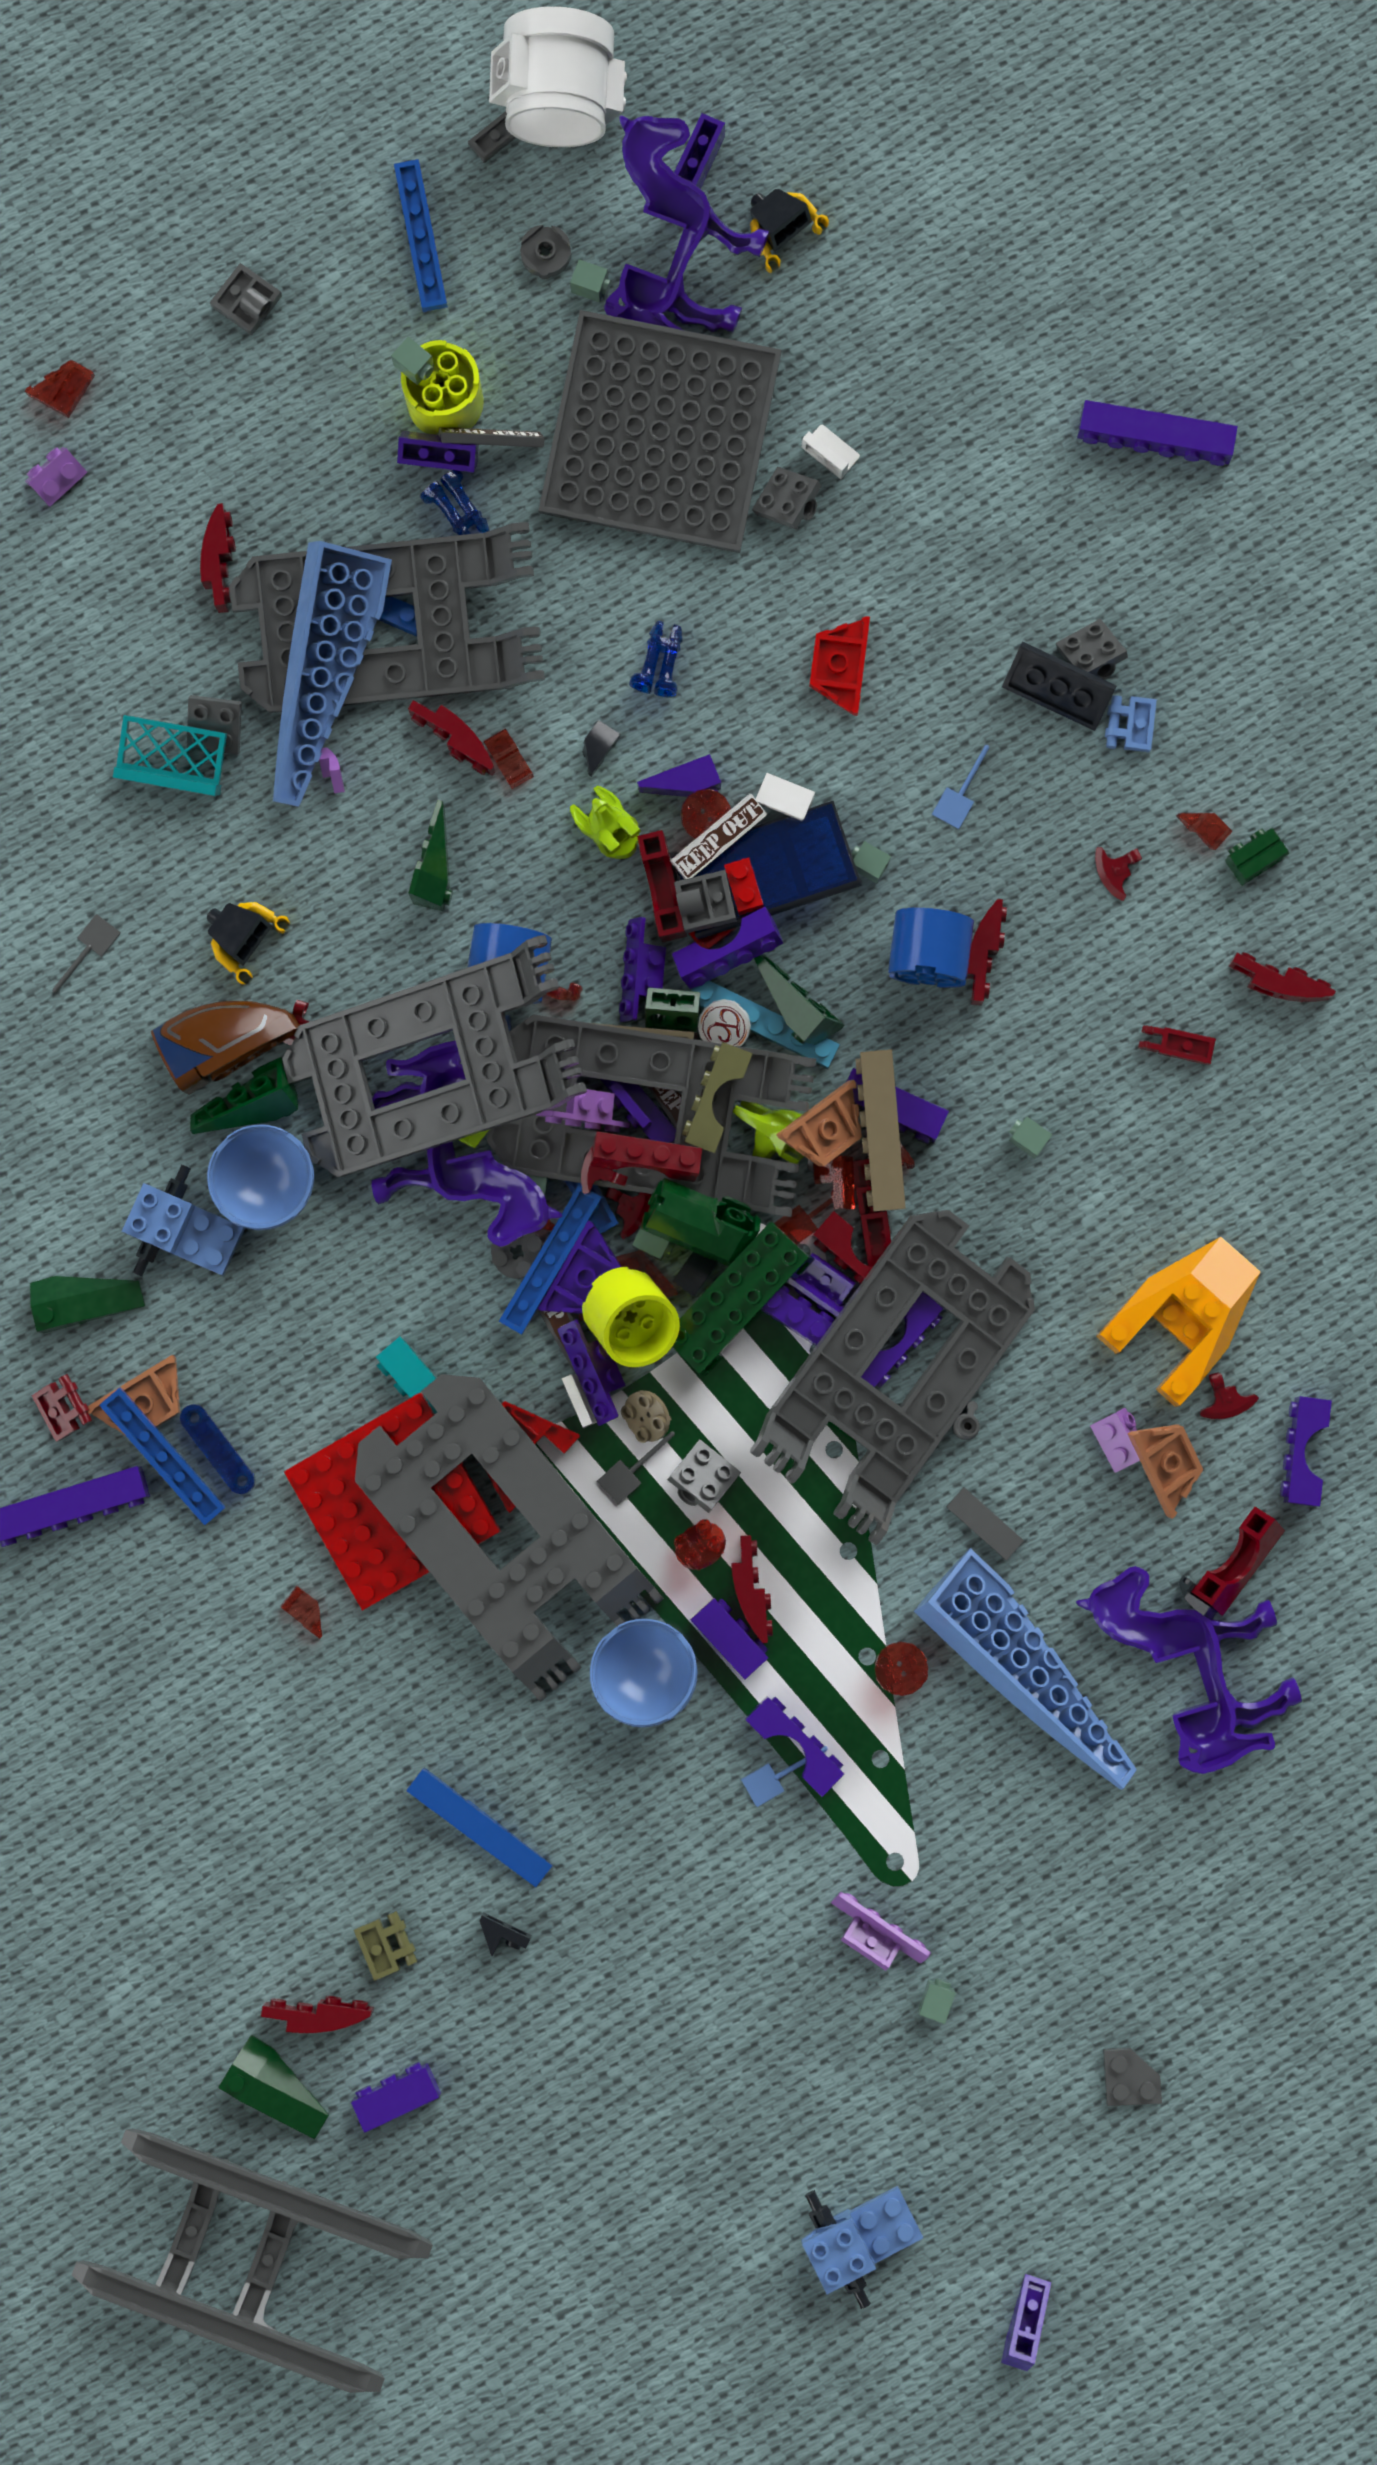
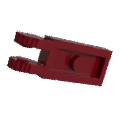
[1138,1025,1216,1065]

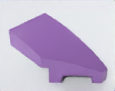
[319,747,345,793]

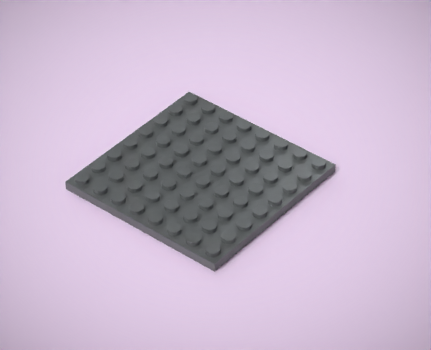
[538,310,782,553]

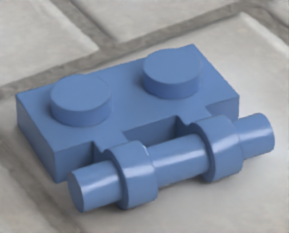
[1105,695,1157,753]

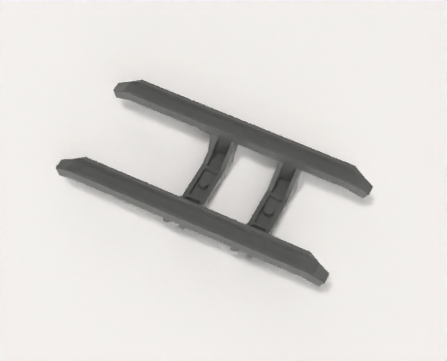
[72,2128,433,2393]

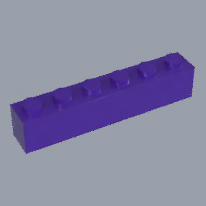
[1077,400,1238,466]
[0,1466,151,1547]

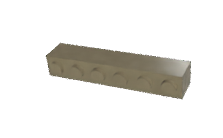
[855,1049,906,1212]

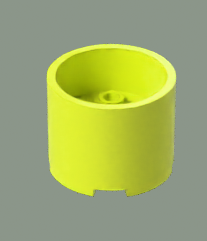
[401,340,484,435]
[582,1267,680,1367]

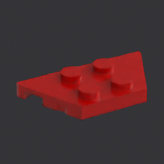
[809,616,870,716]

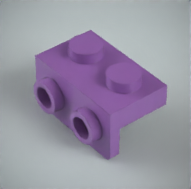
[25,447,87,507]
[1090,1408,1140,1473]

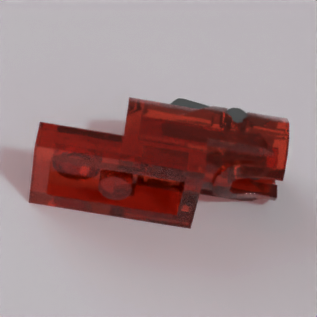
[807,1155,855,1210]

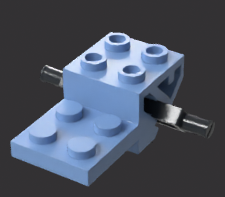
[122,1164,245,1277]
[801,2186,923,2309]

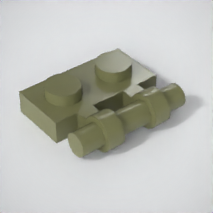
[354,1911,417,1981]

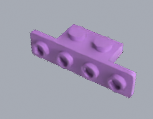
[536,1089,630,1133]
[831,1892,931,1971]

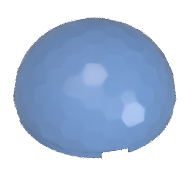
[207,1124,314,1230]
[590,1619,698,1727]

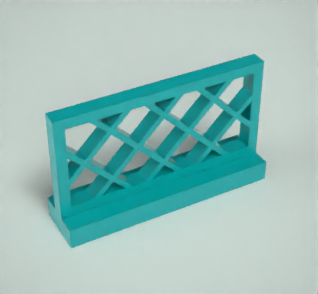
[113,715,227,796]

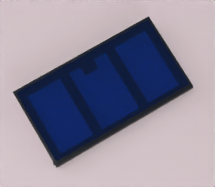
[670,801,862,940]

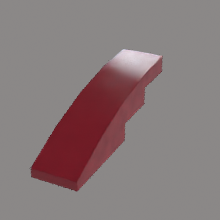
[851,1158,891,1267]

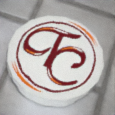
[698,999,751,1047]

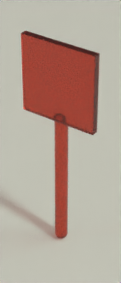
[774,1182,855,1245]

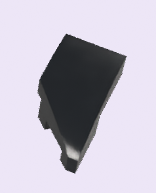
[582,720,620,777]
[1179,1575,1217,1620]

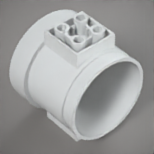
[489,7,627,147]

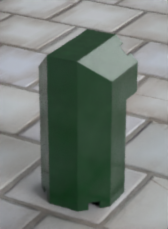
[641,1178,761,1266]

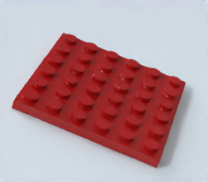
[284,1392,501,1611]

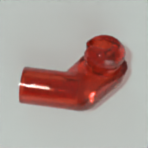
[545,982,583,1001]

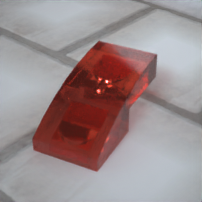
[483,728,534,789]

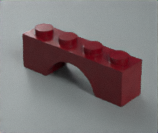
[637,830,688,942]
[590,1132,702,1182]
[812,1211,873,1284]
[1192,1506,1285,1617]

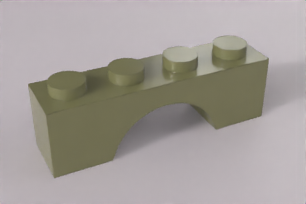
[682,1042,753,1153]

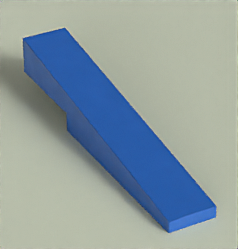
[406,1767,553,1887]

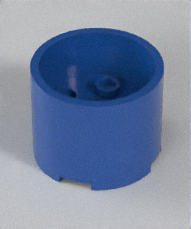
[888,908,974,988]
[467,923,552,1004]

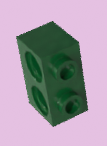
[645,988,700,1032]

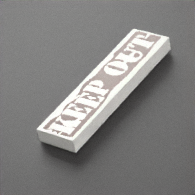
[670,794,767,879]

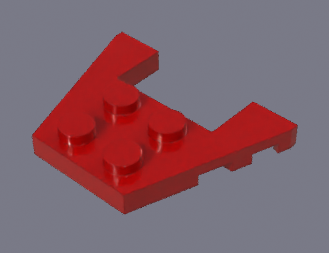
[483,1401,581,1513]

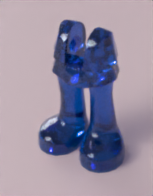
[420,470,490,535]
[629,621,683,698]

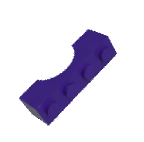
[672,907,784,990]
[861,1292,943,1388]
[1280,1396,1332,1507]
[745,1696,844,1797]

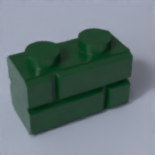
[1225,828,1289,886]

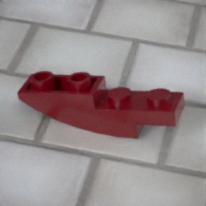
[200,503,236,613]
[408,700,495,776]
[967,899,1007,1006]
[1228,952,1336,1002]
[731,1535,773,1643]
[261,1996,374,2033]

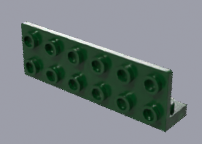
[672,1222,814,1376]

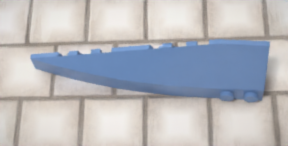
[273,541,392,807]
[914,1548,1137,1790]

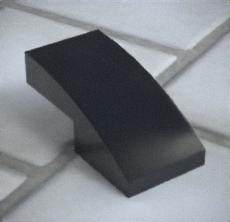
[672,1252,718,1297]

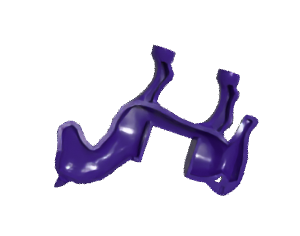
[604,115,769,333]
[372,1040,562,1247]
[1076,1566,1302,1774]

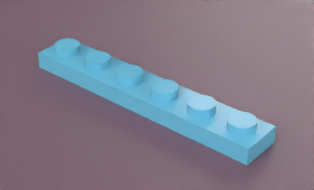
[691,981,840,1069]

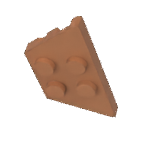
[776,1080,862,1166]
[88,1355,180,1436]
[1128,1424,1203,1519]

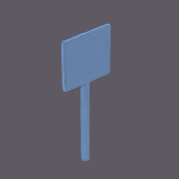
[932,745,989,829]
[741,1746,828,1807]

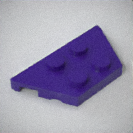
[538,1220,622,1313]

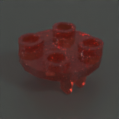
[680,789,731,839]
[674,1519,726,1571]
[874,1642,928,1696]

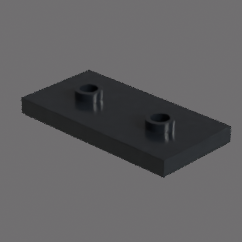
[1002,641,1117,731]

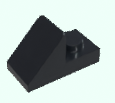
[479,1912,532,1956]

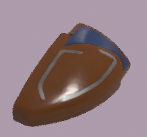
[151,1001,300,1095]

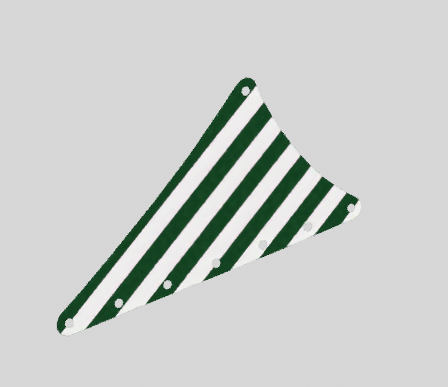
[536,1230,919,1887]

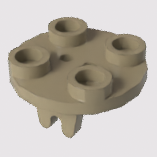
[621,1390,672,1443]

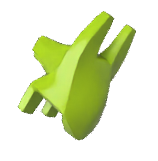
[570,785,641,859]
[733,1101,804,1164]

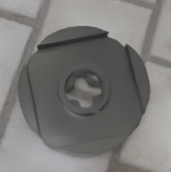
[520,225,571,279]
[491,1232,543,1279]

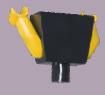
[750,189,829,273]
[207,902,290,985]

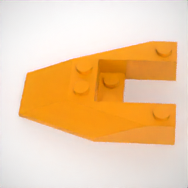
[1096,1237,1260,1407]

